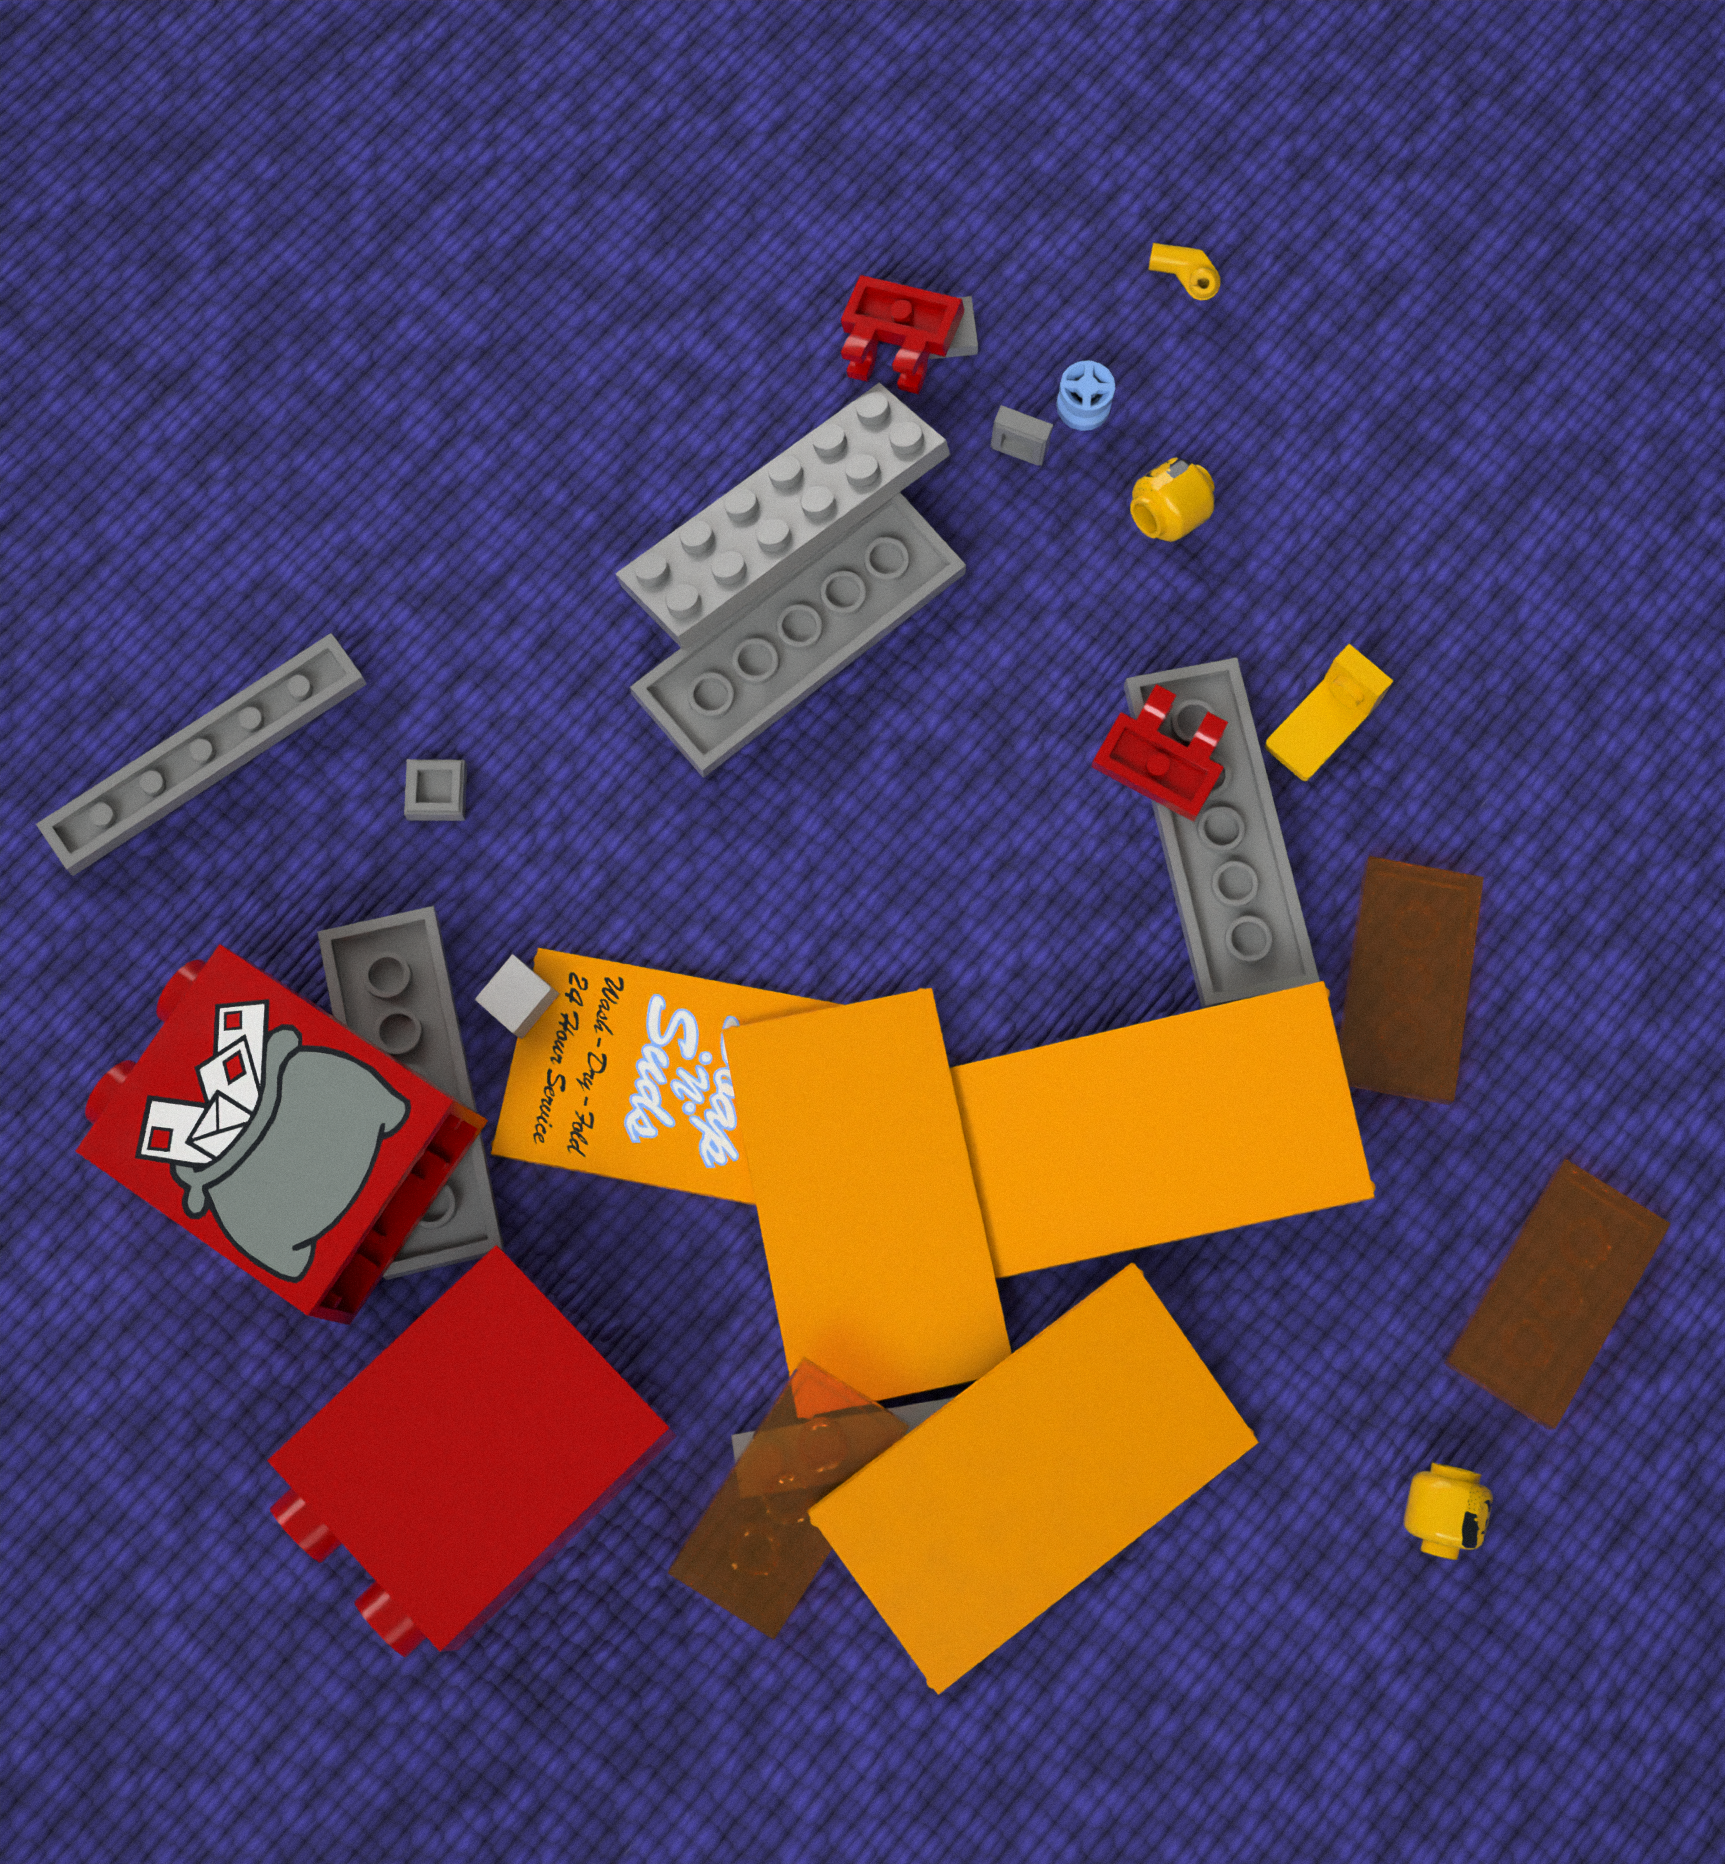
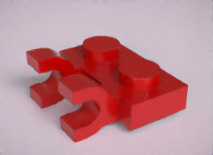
[841,275,965,394]
[1091,684,1229,822]

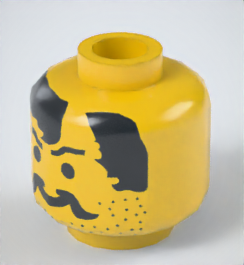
[1130,457,1215,542]
[1403,1462,1493,1560]

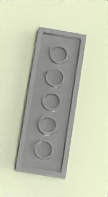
[615,383,950,650]
[630,492,966,778]
[1123,658,1320,1009]
[317,906,505,1280]

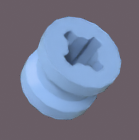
[1056,360,1115,431]

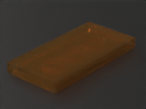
[1339,856,1484,1105]
[1443,1159,1671,1430]
[668,1356,910,1640]

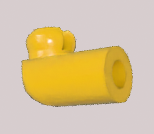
[1148,243,1220,300]

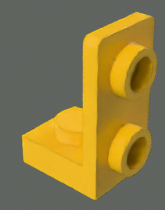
[1264,644,1393,781]

